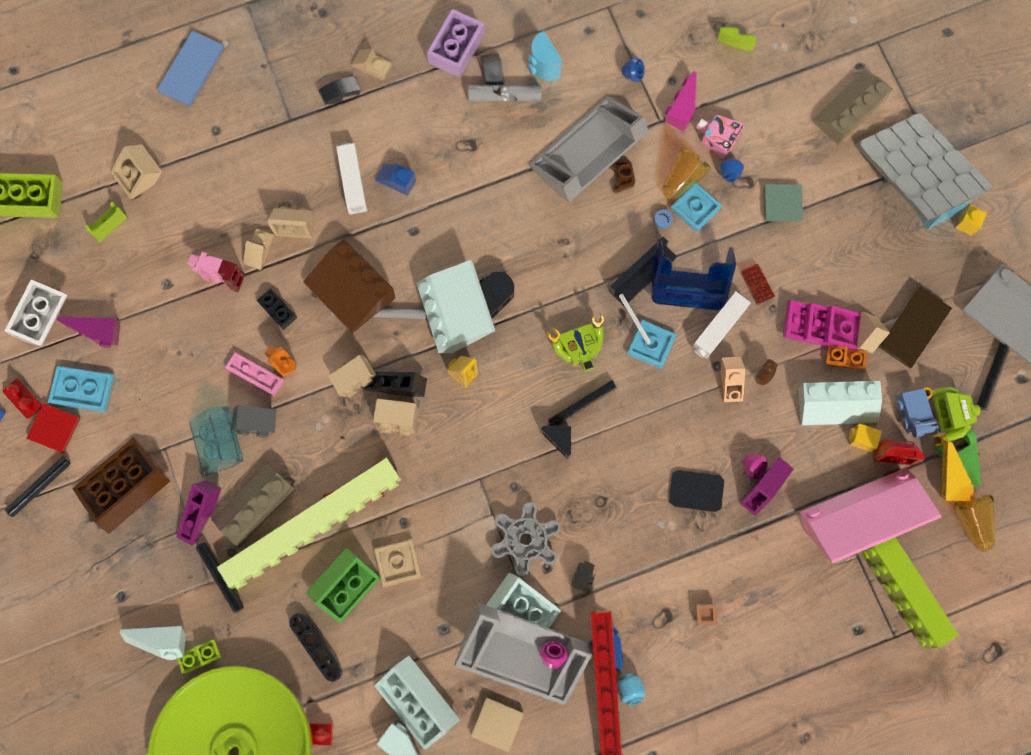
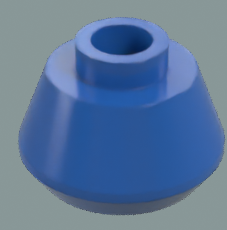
[622,57,645,82]
[719,159,744,182]

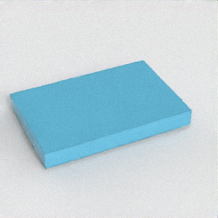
[48,366,115,412]

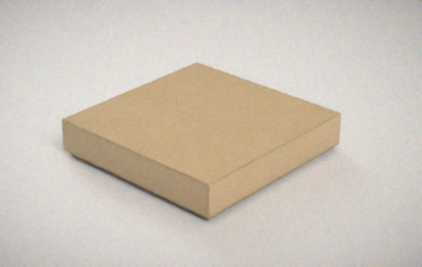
[374,539,422,588]
[471,698,524,753]

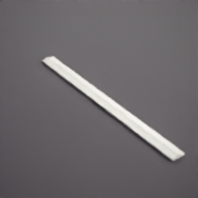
[619,294,651,345]

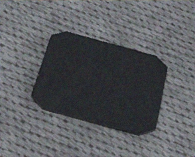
[669,470,724,512]

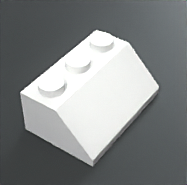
[4,280,68,347]

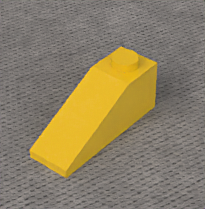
[448,355,478,389]
[941,439,974,501]

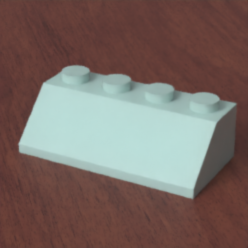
[798,381,882,426]
[374,656,460,750]

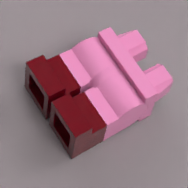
[188,252,245,292]

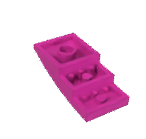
[783,300,861,350]

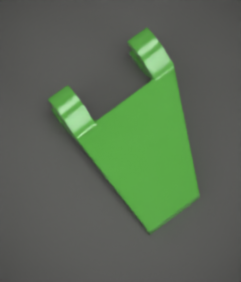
[935,429,981,488]

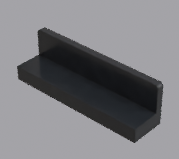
[609,236,677,306]

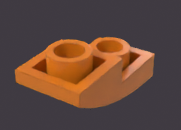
[826,345,867,371]

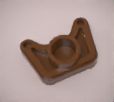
[609,160,635,193]

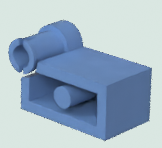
[896,389,939,438]

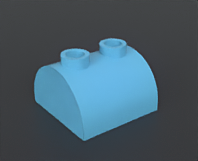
[527,31,562,81]

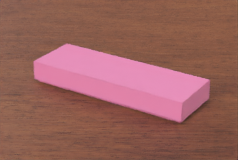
[225,352,285,397]

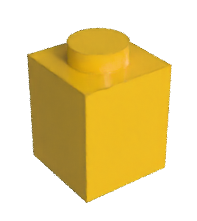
[955,205,987,236]
[848,423,882,452]

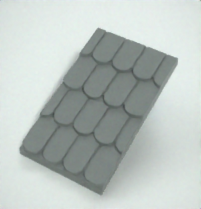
[855,113,993,230]

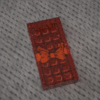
[740,264,775,305]

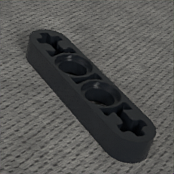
[289,613,343,682]

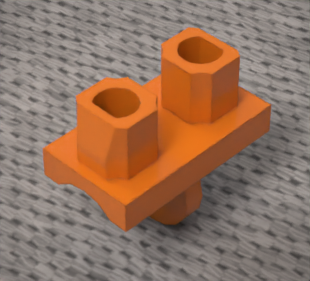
[264,345,297,378]

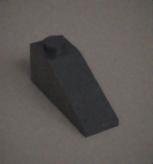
[364,372,427,397]

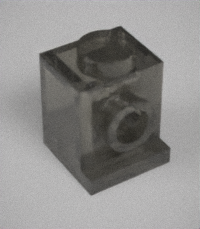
[570,561,596,593]

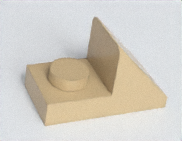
[351,48,392,81]
[243,229,275,270]

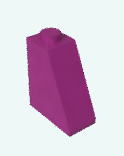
[740,456,794,516]

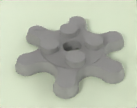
[491,502,561,576]

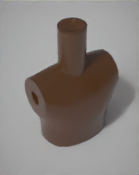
[755,359,778,386]

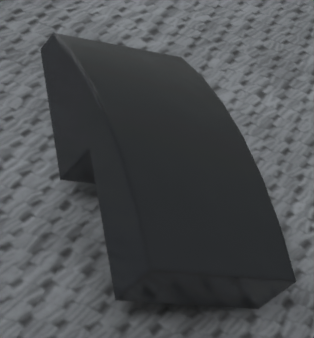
[318,76,361,105]
[256,288,297,330]

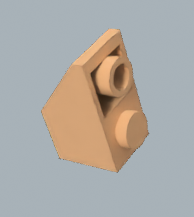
[721,357,745,402]

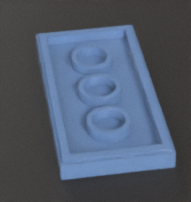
[157,31,225,107]

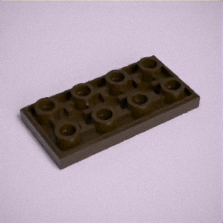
[878,287,952,368]

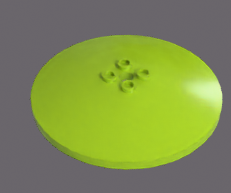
[148,666,312,755]

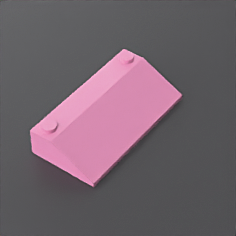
[800,468,941,564]

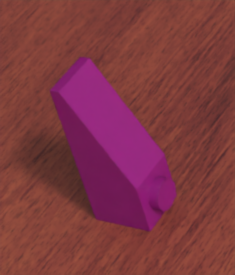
[57,316,120,348]
[176,480,221,545]

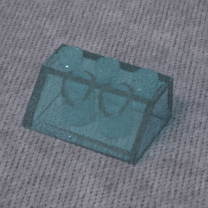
[189,406,243,476]

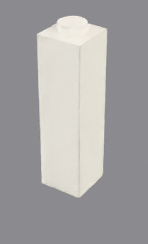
[336,143,367,214]
[692,292,751,359]

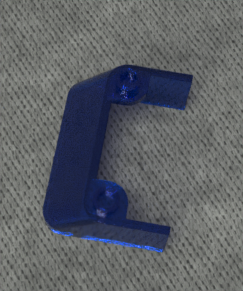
[651,239,737,310]

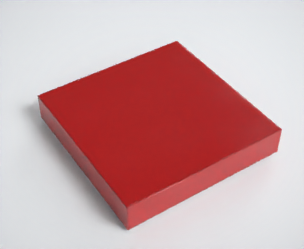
[26,403,80,454]

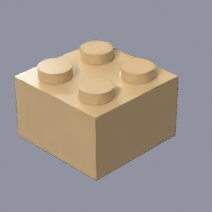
[373,399,419,436]

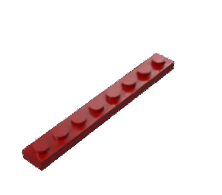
[591,611,622,755]

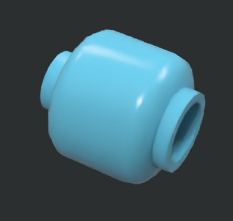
[617,673,646,706]

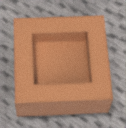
[695,604,718,626]

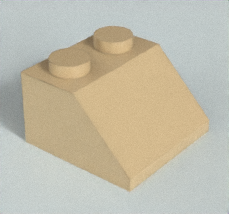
[110,144,162,199]
[268,207,314,238]

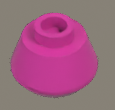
[742,454,768,479]
[540,642,568,669]

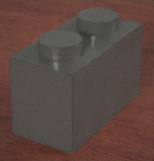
[231,405,277,438]

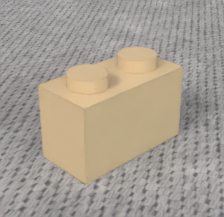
[328,355,377,397]

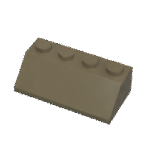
[812,74,893,145]
[212,463,295,547]

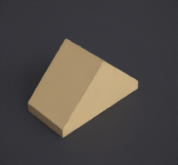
[857,312,890,354]

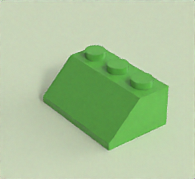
[306,548,380,623]

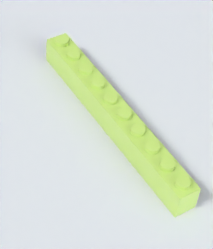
[217,458,401,589]

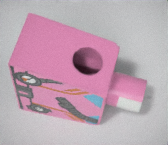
[697,115,744,160]

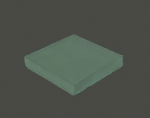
[764,184,803,222]

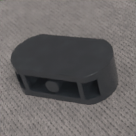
[479,271,514,319]

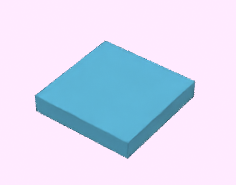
[670,182,723,233]
[627,319,677,369]

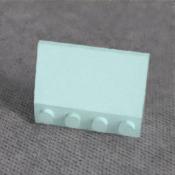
[416,260,495,353]
[462,572,561,639]

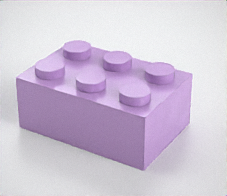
[427,9,485,78]

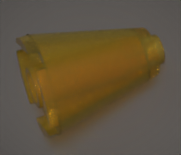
[662,147,711,200]
[953,495,996,552]

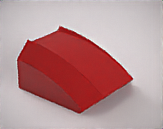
[873,439,925,466]

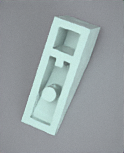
[120,626,186,660]
[376,722,419,755]

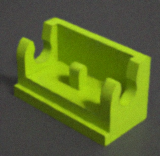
[84,202,127,243]

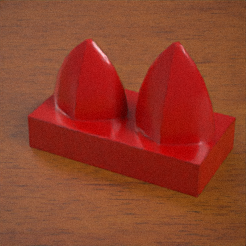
[2,378,42,419]
[309,723,334,746]

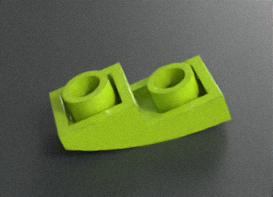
[717,26,756,51]
[177,639,221,675]

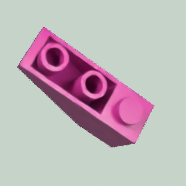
[665,71,697,132]

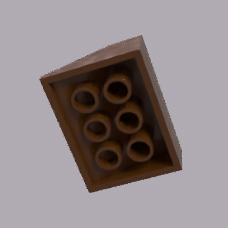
[303,239,396,334]
[72,437,170,534]

